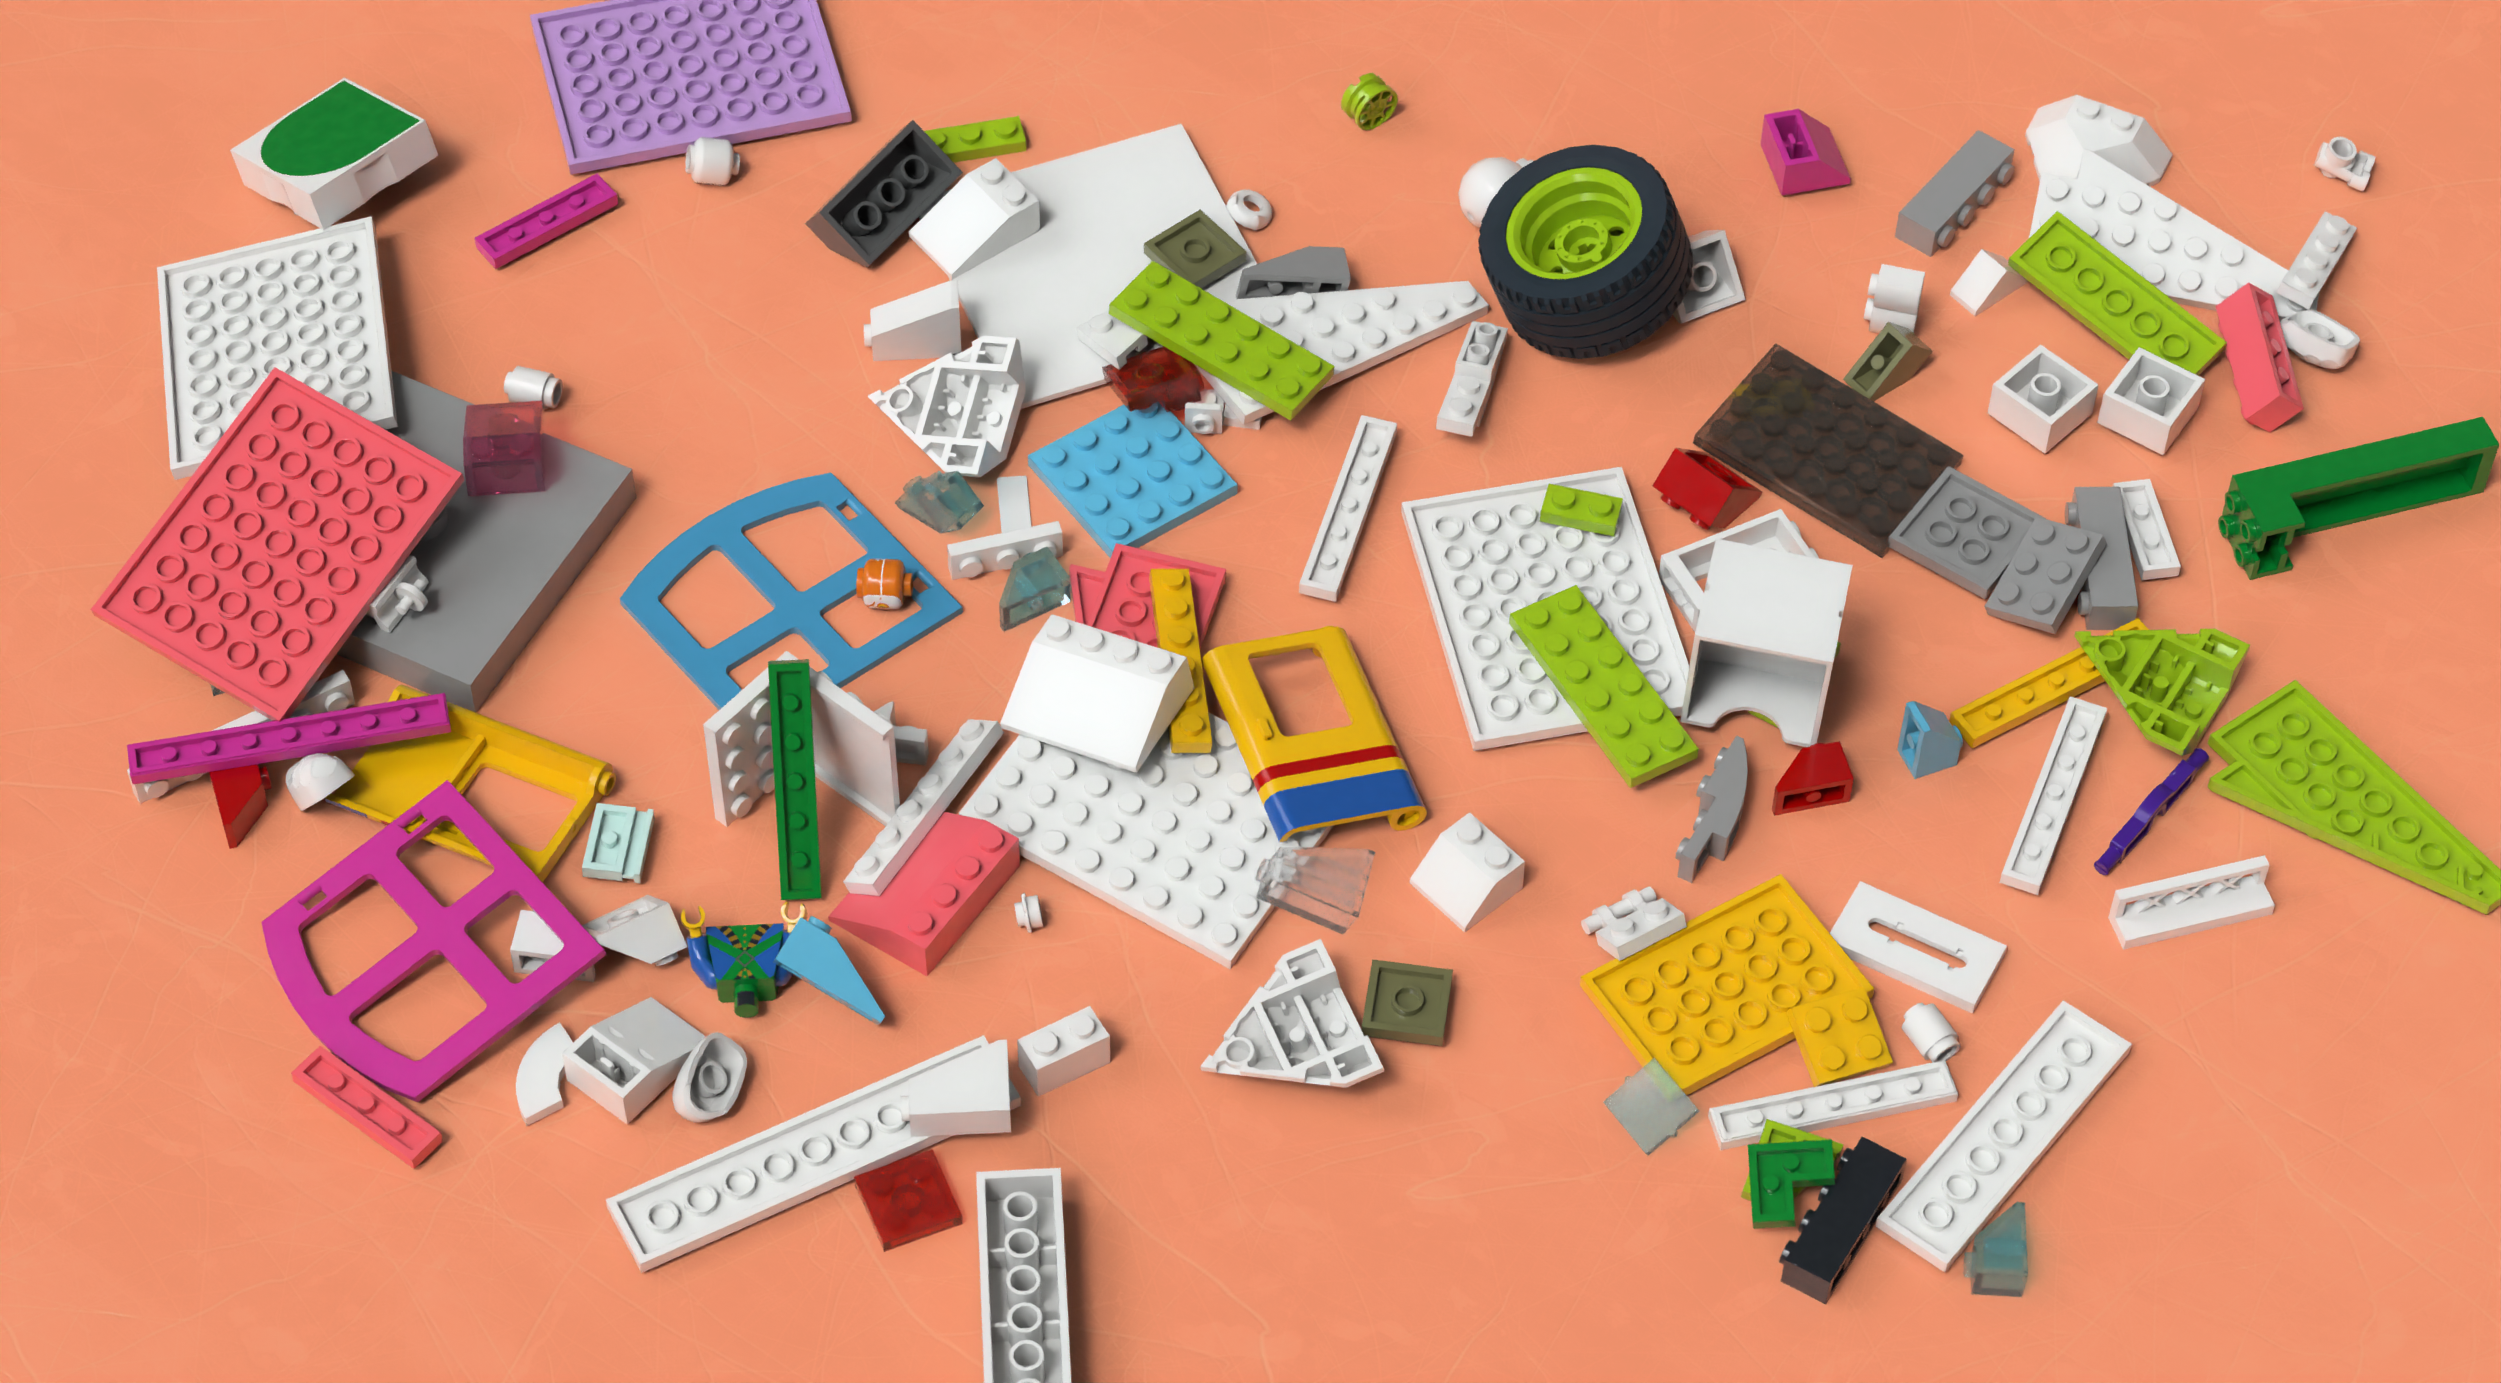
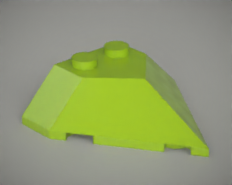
[2074,628,2250,756]

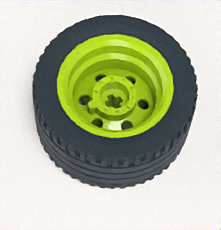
[1478,145,1694,359]

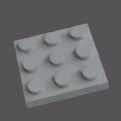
[1887,466,2046,599]

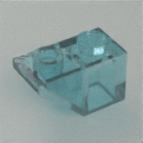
[894,470,984,534]

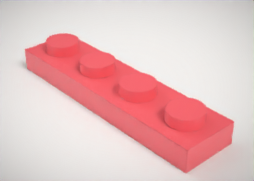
[291,1046,443,1169]

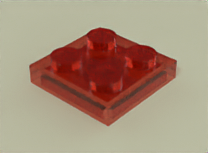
[854,1149,963,1252]

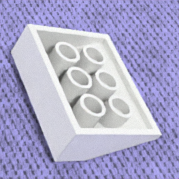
[1000,614,1194,773]

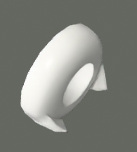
[1226,190,1272,231]

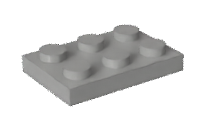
[1984,517,2107,634]

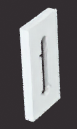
[1830,881,2007,1014]

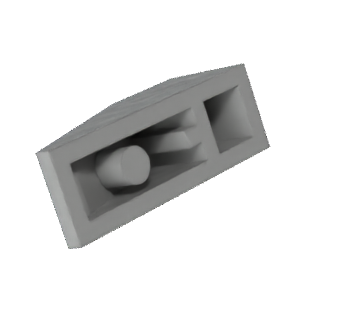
[1236,246,1351,299]

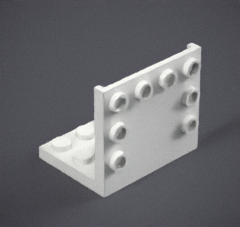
[703,651,900,827]

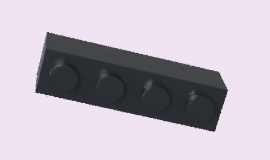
[1779,1137,1907,1304]

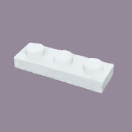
[2113,479,2181,580]
[947,521,1063,580]

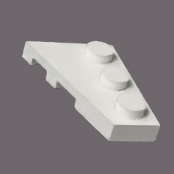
[1076,310,1148,370]

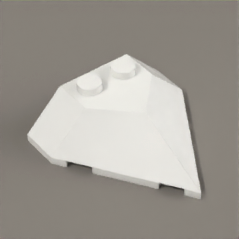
[2025,95,2172,187]
[868,336,1026,477]
[1200,939,1384,1088]

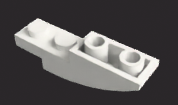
[1436,321,1508,437]

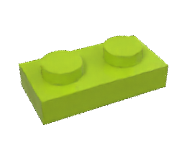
[1540,484,1623,536]

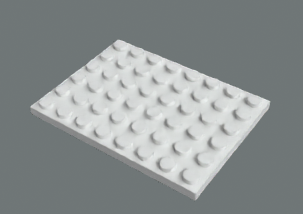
[157,216,398,480]
[1401,467,1689,751]
[959,712,1334,969]

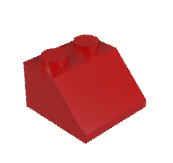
[1652,448,1763,530]

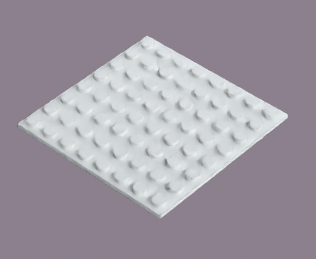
[919,123,1257,409]

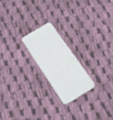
[997,476,1031,533]

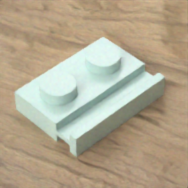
[582,803,655,883]

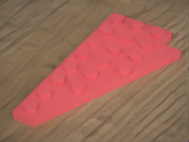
[1069,543,1226,649]

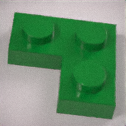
[1748,1139,1835,1229]

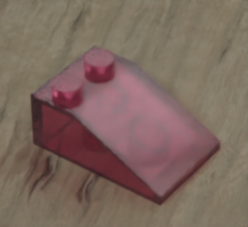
[463,401,545,496]

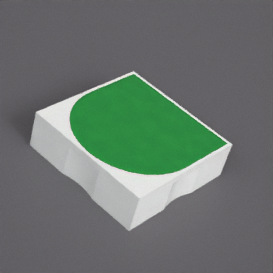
[230,77,439,230]

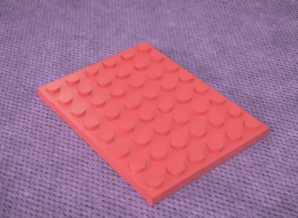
[91,367,465,722]

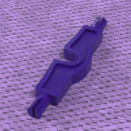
[2094,748,2209,875]

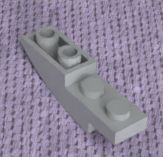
[1675,735,1748,883]

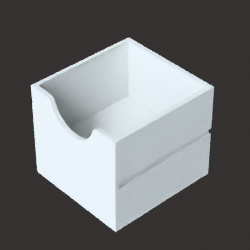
[1680,538,1853,747]

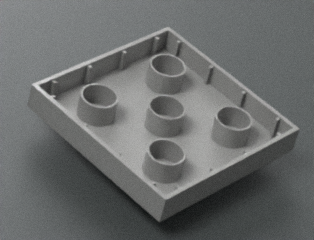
[337,371,636,712]

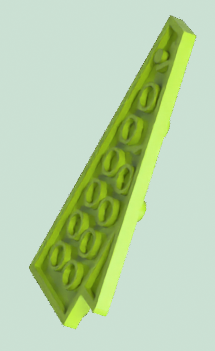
[2207,680,2501,915]

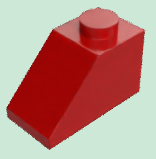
[1772,741,1854,816]
[209,764,272,849]

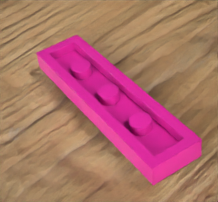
[474,173,618,269]

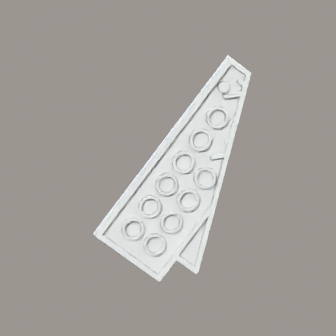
[2029,149,2319,321]
[1194,281,1489,425]

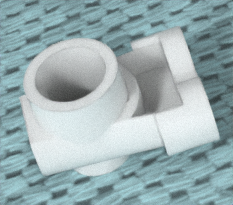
[2314,137,2376,192]

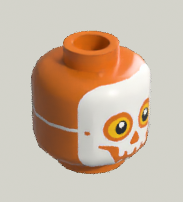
[856,558,913,609]

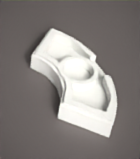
[516,1023,573,1126]

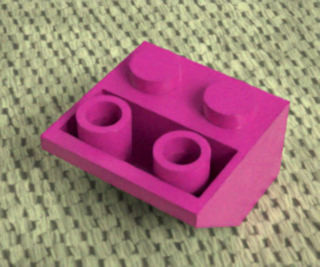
[1760,109,1851,196]

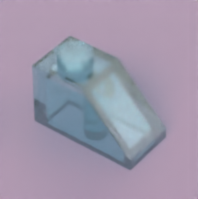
[999,547,1071,632]
[1963,1202,2028,1297]

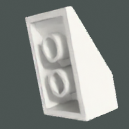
[909,158,1040,280]

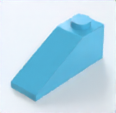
[773,916,885,1025]

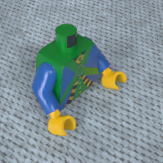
[681,902,808,1018]

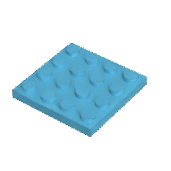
[1028,390,1237,558]

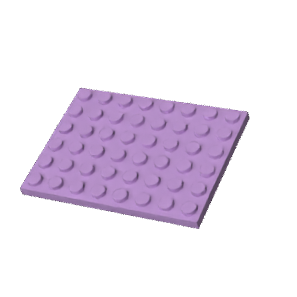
[530,0,852,175]

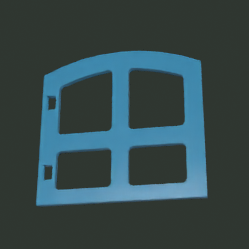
[620,473,963,710]

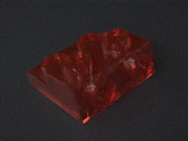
[1102,346,1204,412]

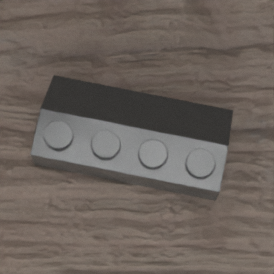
[805,120,963,267]

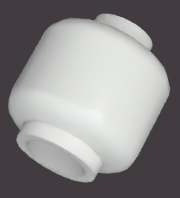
[685,137,740,186]

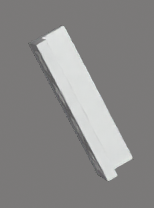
[2108,855,2275,950]

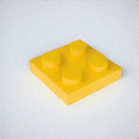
[1786,987,1893,1087]

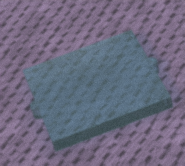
[1603,1058,1700,1156]

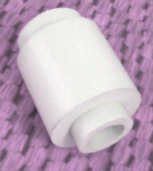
[504,366,562,410]
[1902,1003,1960,1062]

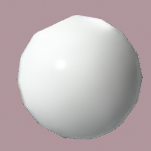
[1458,157,1522,228]

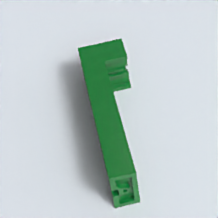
[2218,417,2499,580]

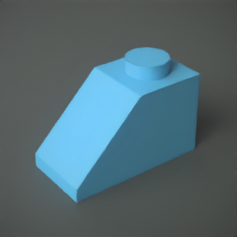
[1897,701,1963,779]

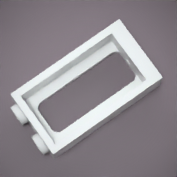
[1659,509,1819,632]

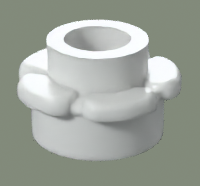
[1014,893,1043,933]

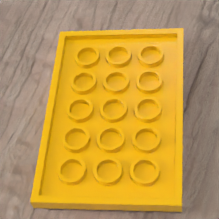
[1580,874,1874,1103]

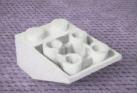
[562,997,706,1125]

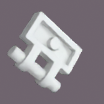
[1581,886,1687,961]

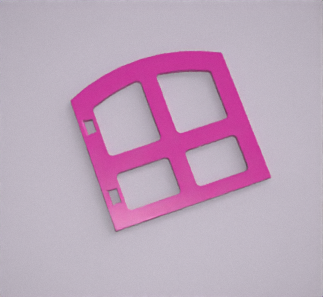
[261,780,607,1102]

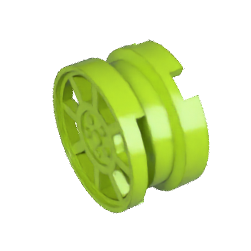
[1341,73,1398,130]

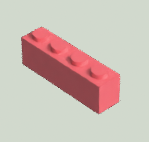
[2216,282,2304,432]

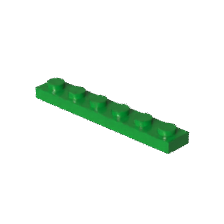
[768,659,822,900]

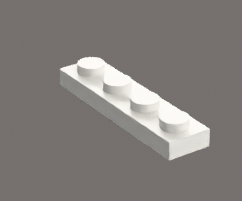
[2276,211,2357,310]

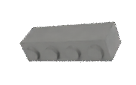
[1895,130,2015,257]
[2065,487,2138,630]

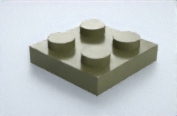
[1144,209,1247,289]
[1361,959,1453,1046]

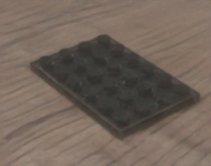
[1693,343,1964,558]

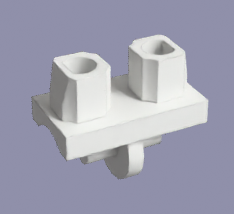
[366,555,429,633]

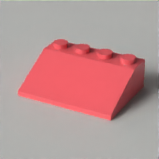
[828,812,1020,976]

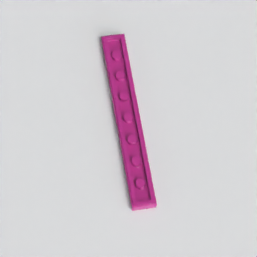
[127,693,451,784]

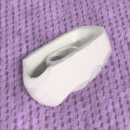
[2280,308,2360,369]
[286,753,355,811]
[672,1032,747,1123]

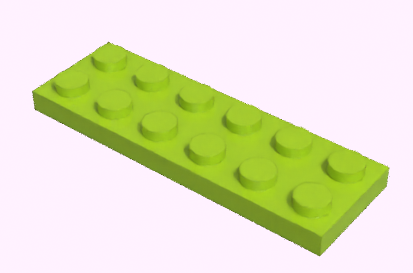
[2008,211,2227,376]
[1109,261,1335,421]
[1509,585,1699,788]

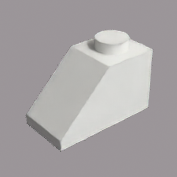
[510,910,596,982]

